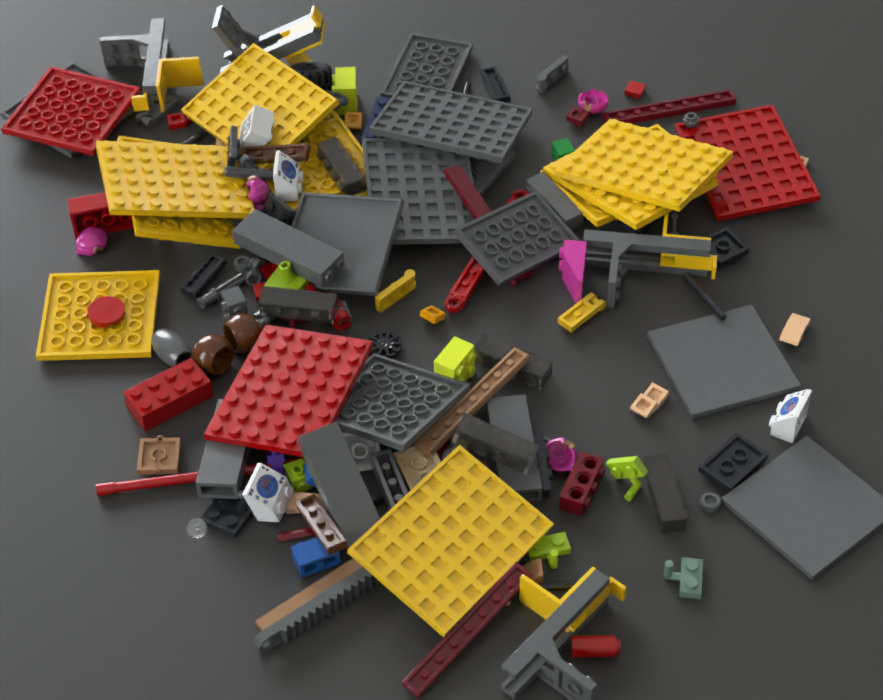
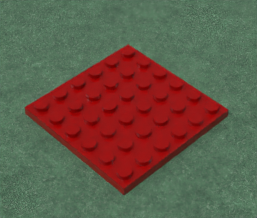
[1,66,140,156]

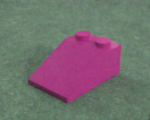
[559,240,587,304]

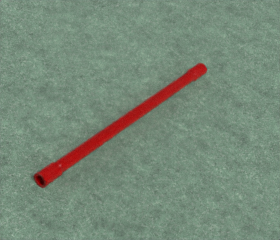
[96,457,306,496]

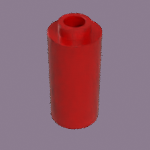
[571,635,621,658]

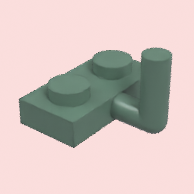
[663,557,703,599]

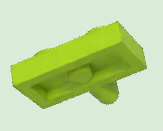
[605,456,648,501]
[528,532,571,569]

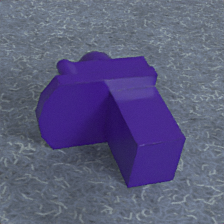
[266,451,286,476]

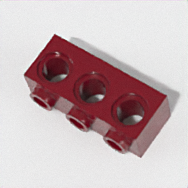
[559,451,606,516]

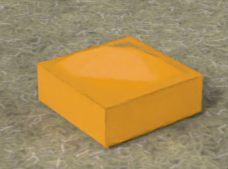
[345,112,362,131]
[419,305,446,324]

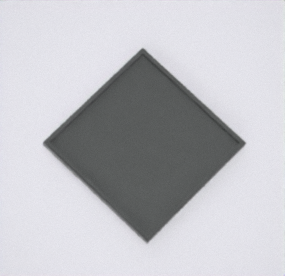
[291,192,405,296]
[647,304,801,419]
[721,436,883,580]

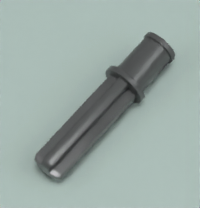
[224,166,274,181]
[197,273,246,309]

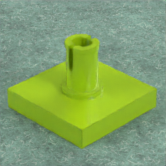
[263,261,310,300]

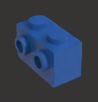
[291,537,341,578]

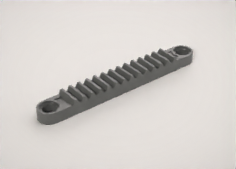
[253,567,380,653]

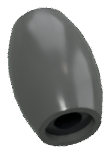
[151,328,192,367]

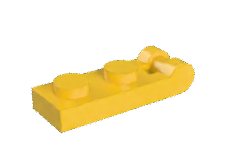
[375,269,416,313]
[557,292,607,333]

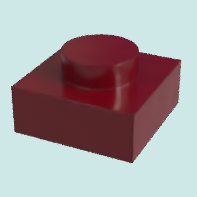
[566,106,589,126]

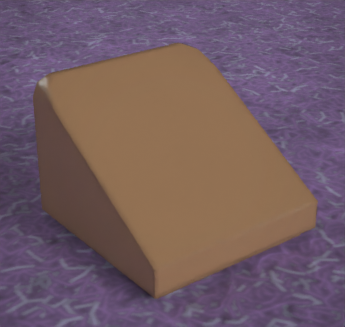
[522,559,543,583]

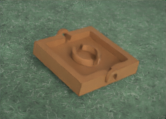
[137,435,181,475]

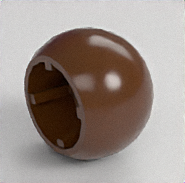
[223,313,263,354]
[192,334,234,375]

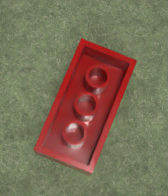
[67,192,134,239]
[123,358,213,432]

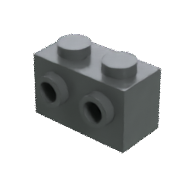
[221,286,248,323]

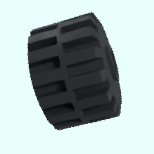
[290,61,332,92]

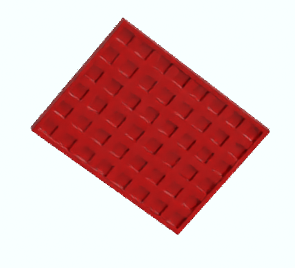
[674,104,821,222]
[204,325,373,457]

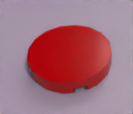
[87,296,126,328]

